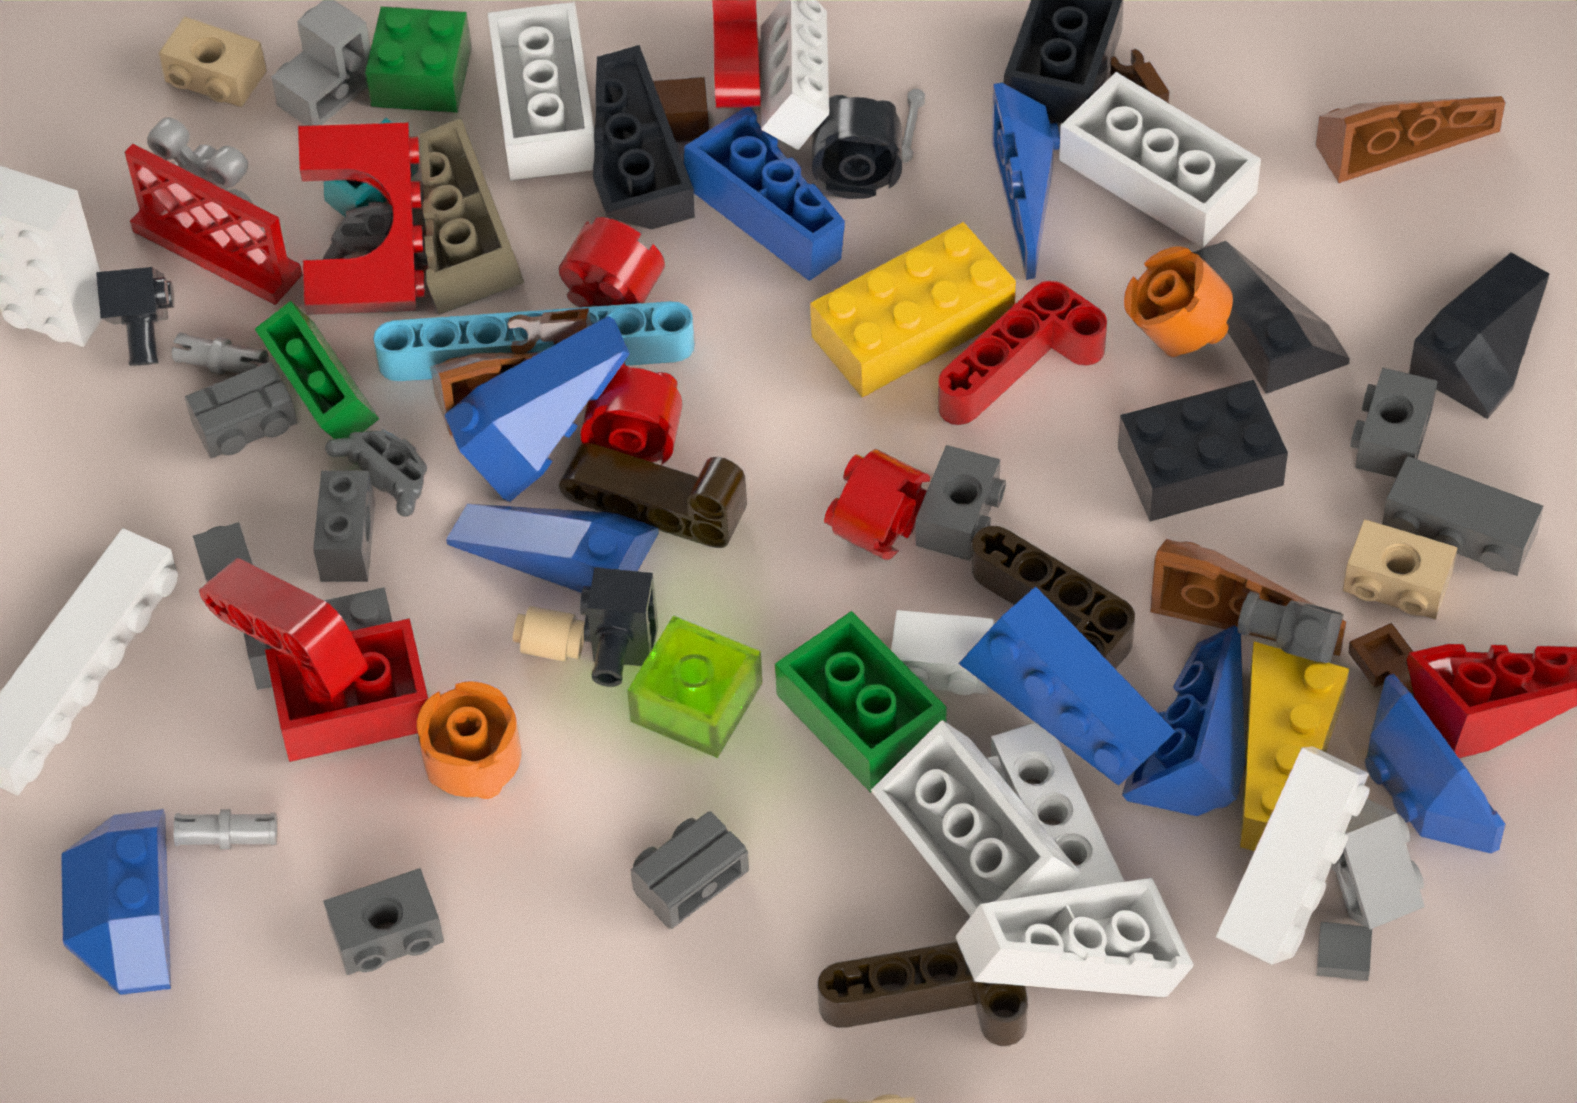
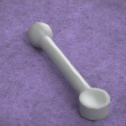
[902,89,925,163]

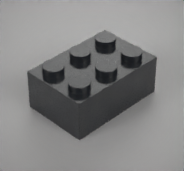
[1003,0,1124,123]
[1118,380,1288,521]

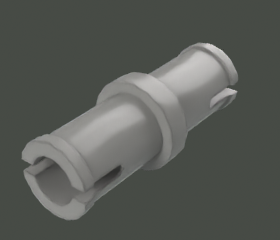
[172,333,269,375]
[174,809,277,849]

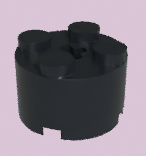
[812,95,902,199]

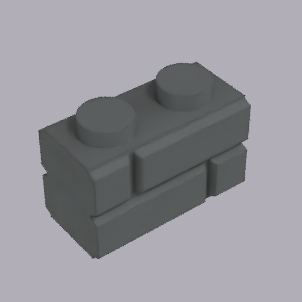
[185,361,297,459]
[630,811,749,929]

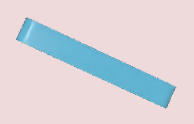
[373,301,695,381]

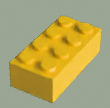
[810,221,1016,398]

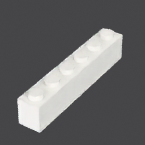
[0,528,178,796]

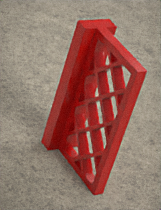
[124,143,303,306]

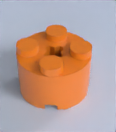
[1124,246,1233,357]
[417,681,522,799]

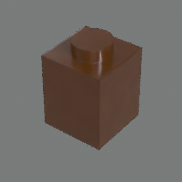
[653,77,709,142]

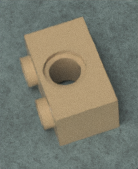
[159,16,267,108]
[1343,519,1458,620]

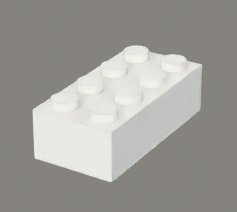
[488,2,594,181]
[1059,72,1261,248]
[0,166,102,347]
[871,720,1081,917]

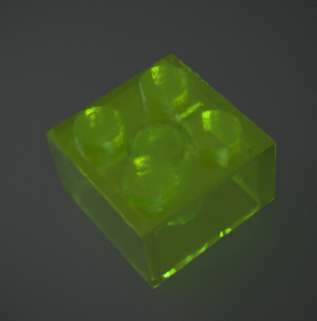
[627,615,763,758]

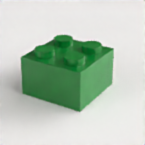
[365,6,472,113]

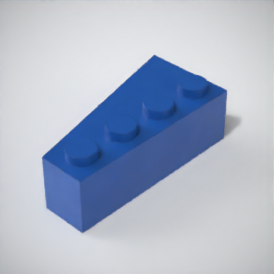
[684,107,845,281]
[958,587,1176,786]

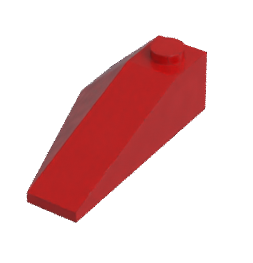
[1406,644,1577,758]

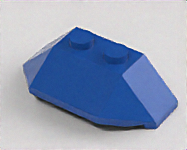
[1365,674,1506,854]
[61,809,171,995]

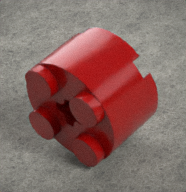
[558,217,665,308]
[580,364,683,465]
[824,449,930,560]

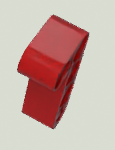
[712,0,761,109]
[938,280,1107,425]
[199,558,368,702]

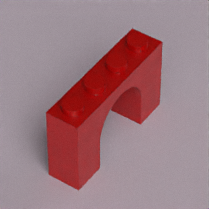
[298,122,425,315]

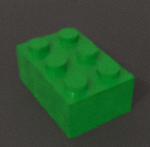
[775,610,947,792]

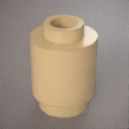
[513,606,585,662]

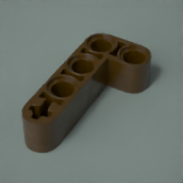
[559,443,747,548]
[972,526,1135,669]
[818,942,1028,1046]

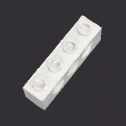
[761,0,829,150]
[987,722,1124,891]

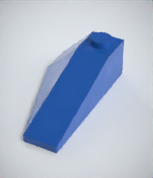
[992,83,1060,280]
[444,316,630,502]
[446,504,659,593]
[1122,625,1245,816]

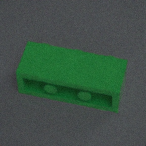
[255,301,380,439]

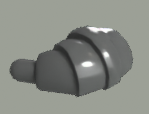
[323,202,428,265]
[325,429,427,517]

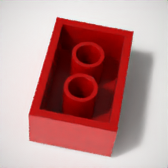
[265,618,428,762]

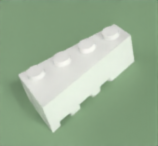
[1216,746,1370,965]
[955,878,1194,997]

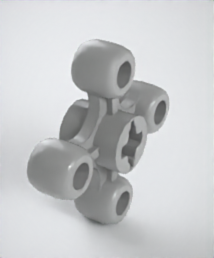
[147,117,253,212]

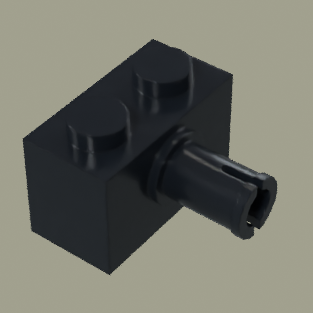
[96,267,175,366]
[580,567,658,687]

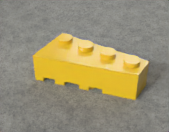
[1240,641,1349,852]

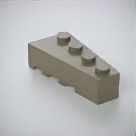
[419,118,524,315]

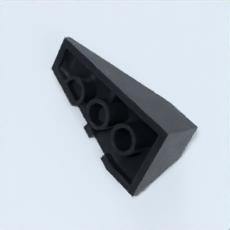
[593,45,695,229]
[1193,241,1350,394]
[1409,252,1550,419]

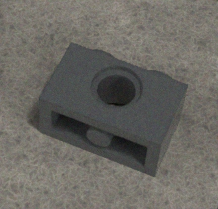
[1350,367,1438,478]
[916,445,1006,561]
[313,471,375,582]
[323,868,444,975]

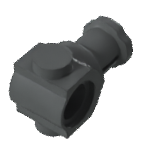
[1238,591,1344,663]

